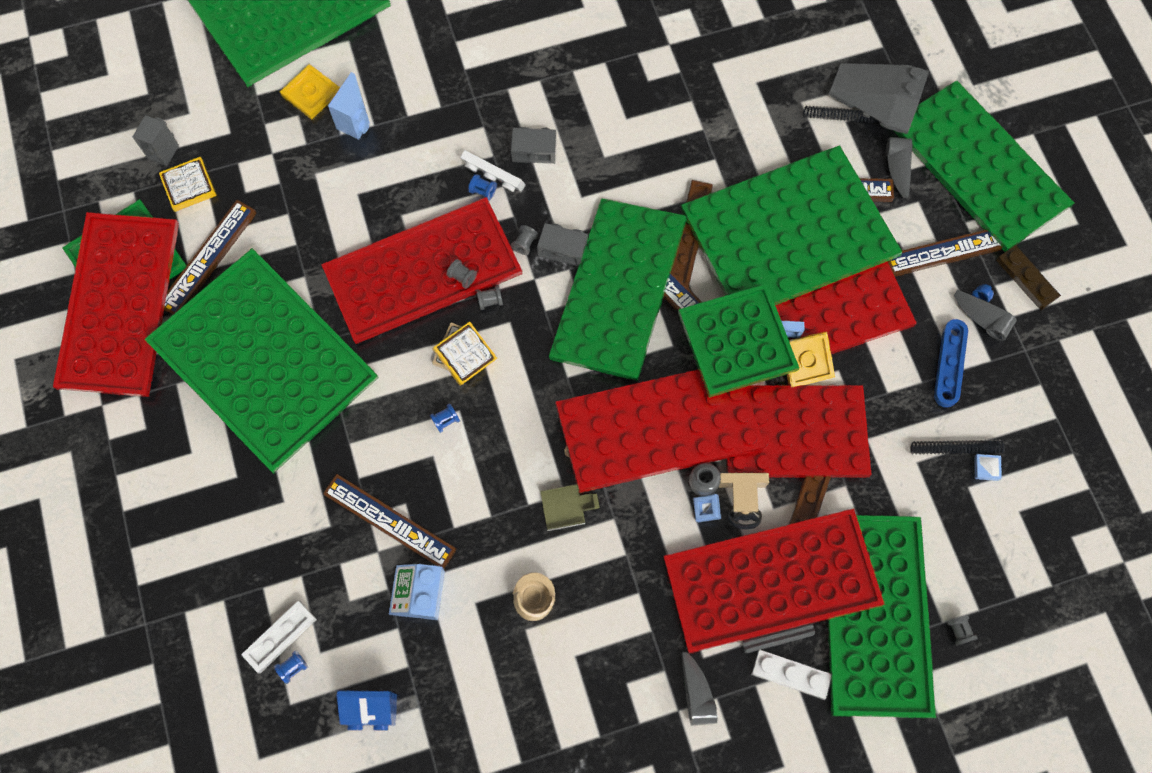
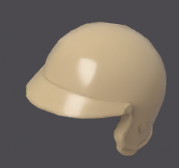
[513,573,555,621]

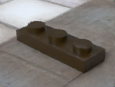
[996,245,1061,311]

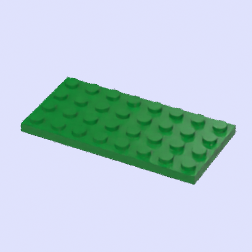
[893,80,1074,252]
[549,198,687,381]
[824,515,936,718]

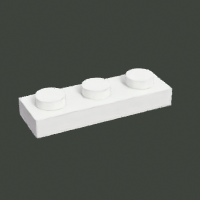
[461,150,525,192]
[242,601,317,673]
[751,650,831,700]

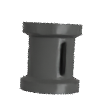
[511,225,538,255]
[446,259,477,288]
[476,285,503,310]
[947,615,978,646]

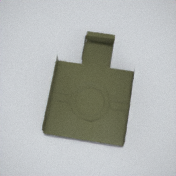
[540,484,600,531]

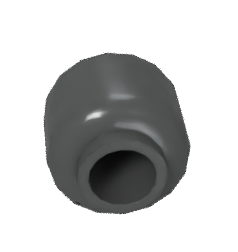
[689,463,721,496]

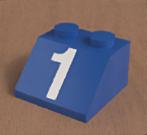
[337,691,397,731]

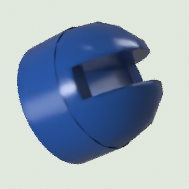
[973,284,994,302]

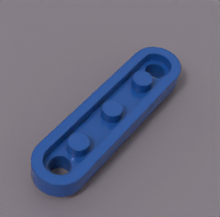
[934,319,968,407]

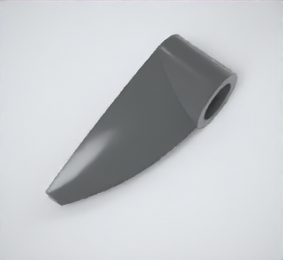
[886,137,912,198]
[954,290,1017,341]
[681,652,718,726]

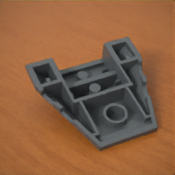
[829,63,929,134]

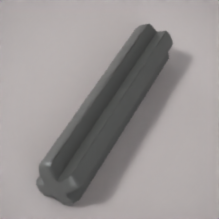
[742,623,815,653]

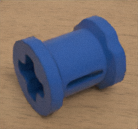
[468,174,497,201]
[430,403,460,433]
[274,651,308,684]

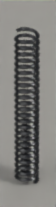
[803,105,880,124]
[910,440,1005,455]

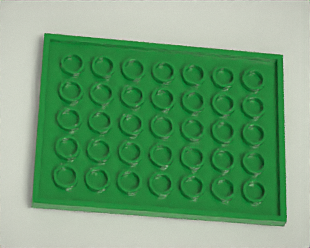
[187,0,391,87]
[681,145,902,305]
[145,248,379,474]

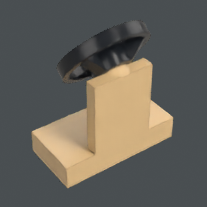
[719,473,769,530]

